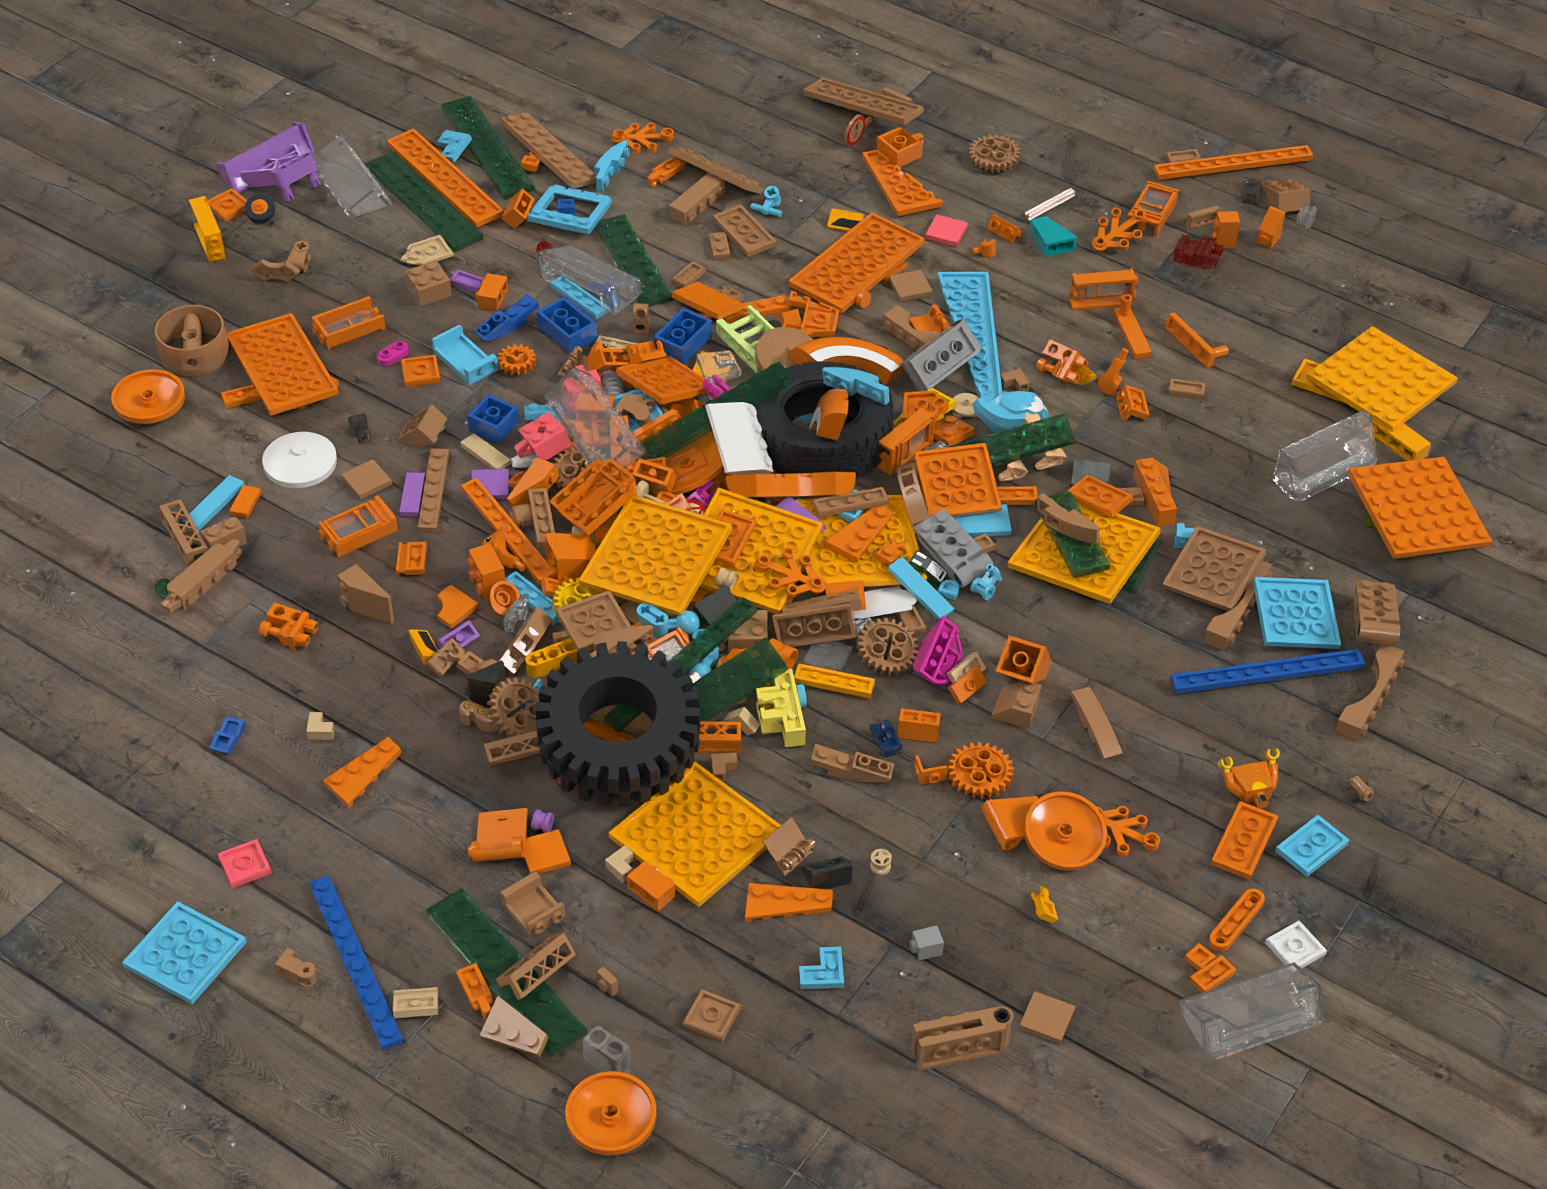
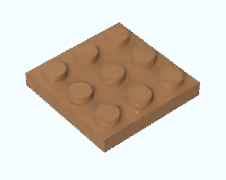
[556,590,631,651]

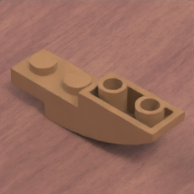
[896,462,930,527]
[1037,493,1100,544]
[498,606,552,675]
[590,625,653,657]
[809,744,894,783]

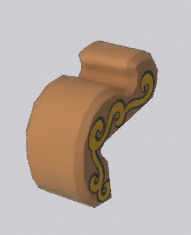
[459,700,509,732]

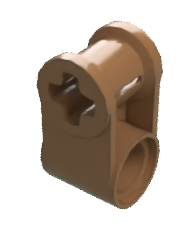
[287,241,311,272]

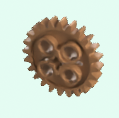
[968,134,1021,173]
[554,445,608,489]
[856,618,920,676]
[487,677,539,738]

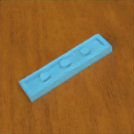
[550,275,609,320]
[182,475,245,531]
[887,557,954,621]
[505,571,560,625]

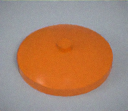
[111,369,185,424]
[1024,792,1107,871]
[565,1071,657,1156]

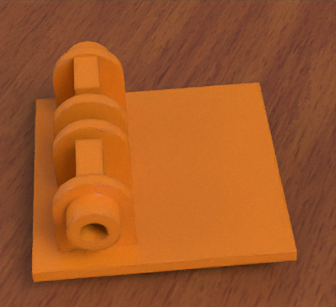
[910,305,950,333]

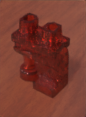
[1173,234,1224,269]

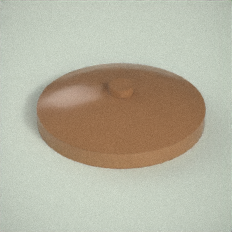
[755,327,813,377]

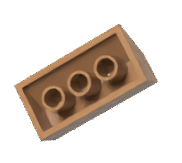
[772,603,856,647]

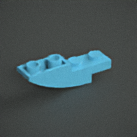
[594,140,630,192]
[822,367,890,405]

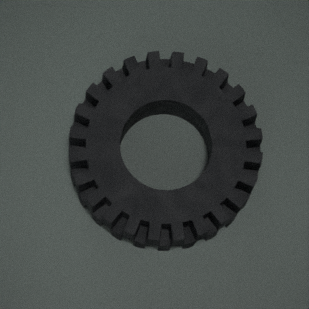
[535,641,700,806]

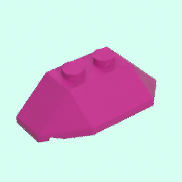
[912,616,963,685]

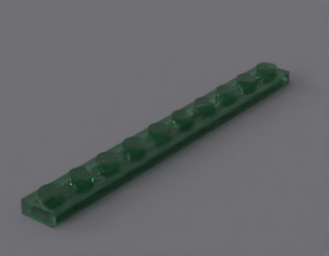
[604,597,757,733]

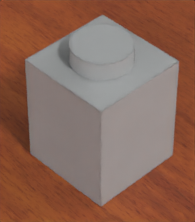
[909,925,944,961]

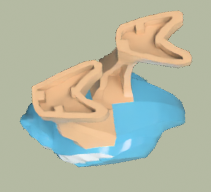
[972,391,1067,481]

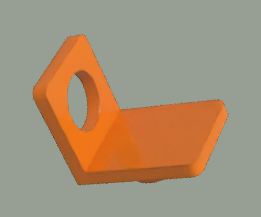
[914,755,948,785]

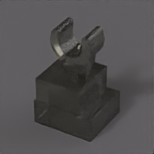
[347,413,370,445]

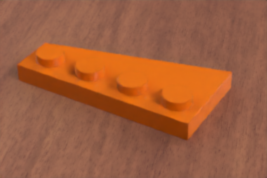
[323,737,401,808]
[745,883,833,922]

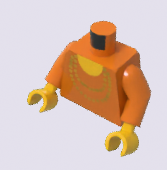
[1217,748,1280,809]

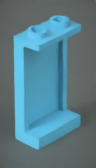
[432,325,498,385]

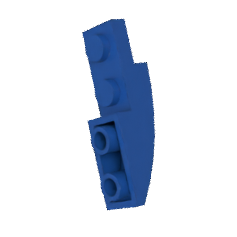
[473,294,540,341]

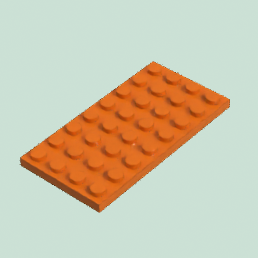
[788,212,925,313]
[227,313,339,416]

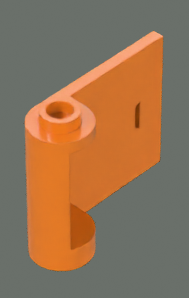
[468,808,528,862]

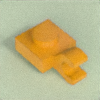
[1031,886,1058,924]

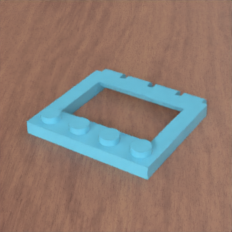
[527,184,612,235]

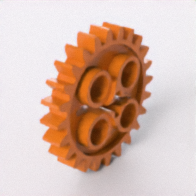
[947,742,1014,799]

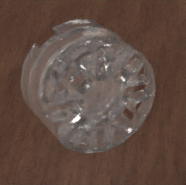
[1296,203,1317,229]

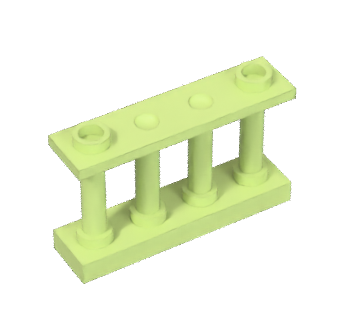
[716,305,774,373]

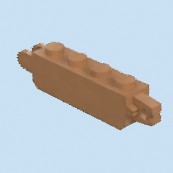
[161,539,242,613]

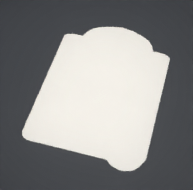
[853,586,917,619]

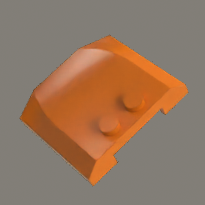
[549,459,638,537]

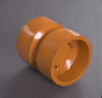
[762,638,798,670]

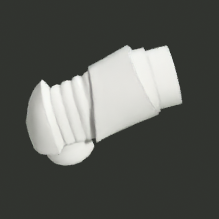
[511,454,537,468]

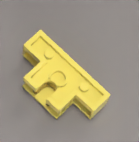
[756,669,806,747]

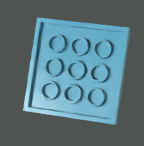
[1253,577,1341,649]
[122,901,247,1005]

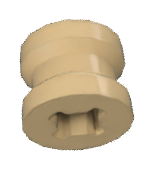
[716,567,737,590]
[870,849,892,876]

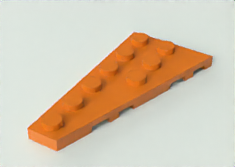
[862,149,944,217]

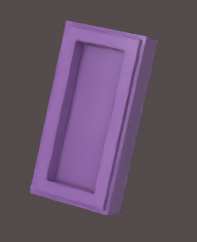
[450,270,484,293]

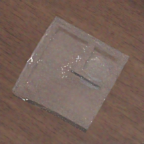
[696,350,741,384]
[802,641,853,672]

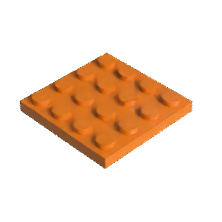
[616,356,714,405]
[913,443,1002,517]

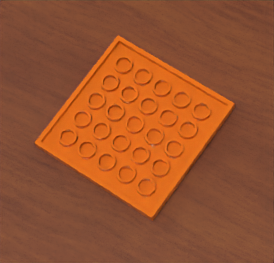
[1347,457,1493,559]

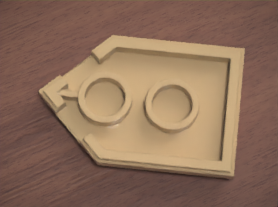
[400,235,454,266]

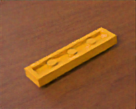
[794,663,875,699]

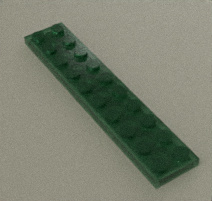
[441,95,535,200]
[365,151,483,252]
[630,361,795,462]
[426,888,587,1057]

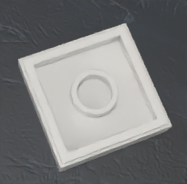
[1265,921,1327,973]

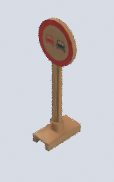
[845,87,912,146]

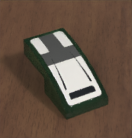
[909,550,948,587]

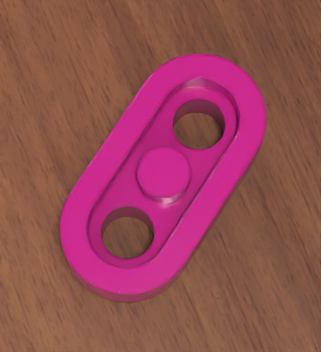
[377,341,409,366]

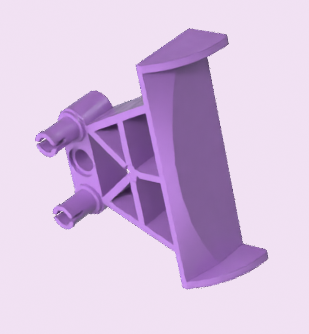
[215,122,321,202]

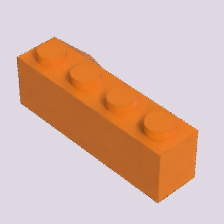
[1133,457,1177,527]

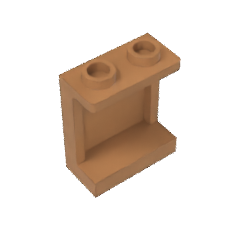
[500,871,565,938]

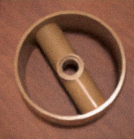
[155,305,229,377]

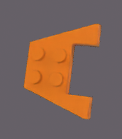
[783,291,840,337]

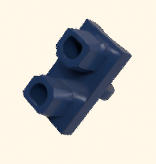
[869,719,902,758]

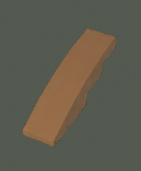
[1071,687,1122,761]

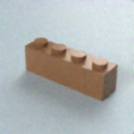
[669,173,726,226]

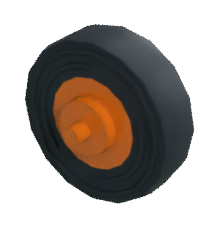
[245,194,275,223]

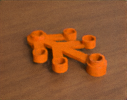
[611,123,674,154]
[1092,208,1147,252]
[755,547,826,598]
[1097,806,1160,857]

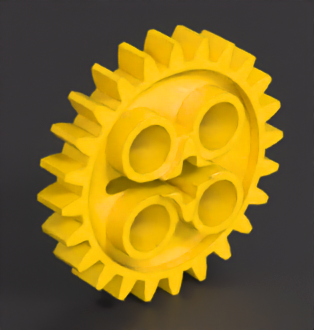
[552,577,603,622]

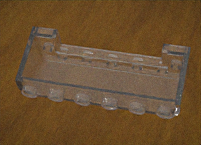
[312,133,393,219]
[536,245,642,315]
[544,367,646,467]
[1273,410,1378,501]
[1178,962,1324,1060]

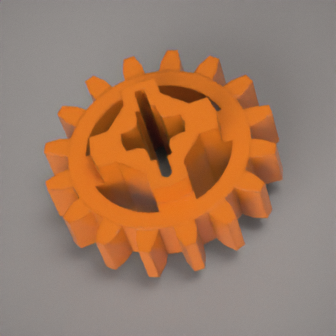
[497,344,536,375]

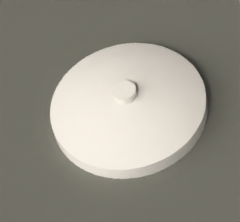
[262,432,337,488]

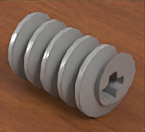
[600,370,624,397]

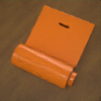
[981,796,1038,851]

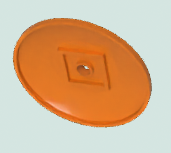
[634,419,724,496]

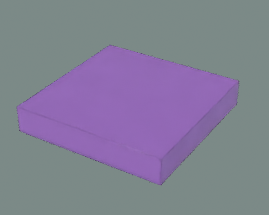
[472,469,509,500]

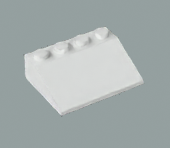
[705,402,773,475]

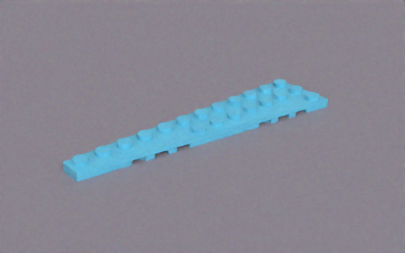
[937,272,1002,401]

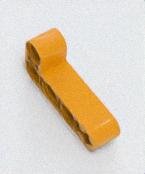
[525,638,594,679]

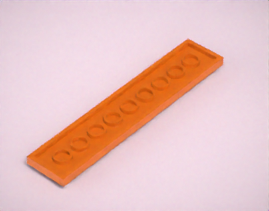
[386,128,504,228]

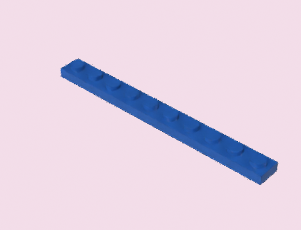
[1170,649,1365,694]
[309,875,403,1051]

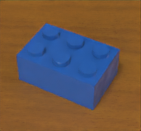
[537,297,597,354]
[653,307,712,364]

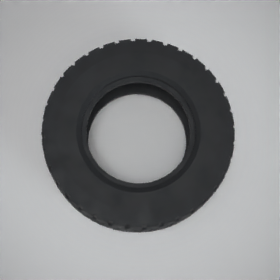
[751,361,893,477]

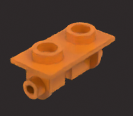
[987,214,1022,243]

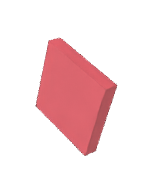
[925,215,968,247]
[217,839,272,888]

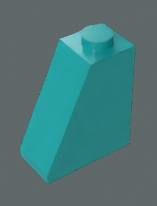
[1029,216,1077,257]

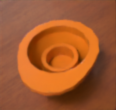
[490,581,520,616]

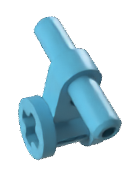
[750,186,782,217]
[970,564,1002,601]

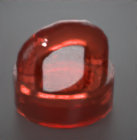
[536,241,554,258]

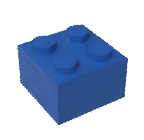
[467,394,519,444]

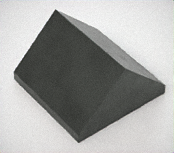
[1070,459,1111,487]
[692,585,743,629]
[466,660,505,708]
[802,856,852,889]

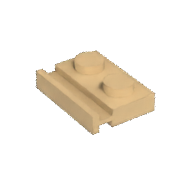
[393,987,438,1018]

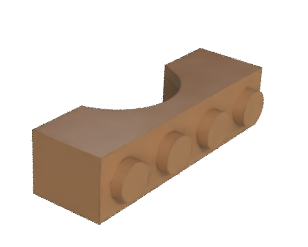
[883,305,940,351]

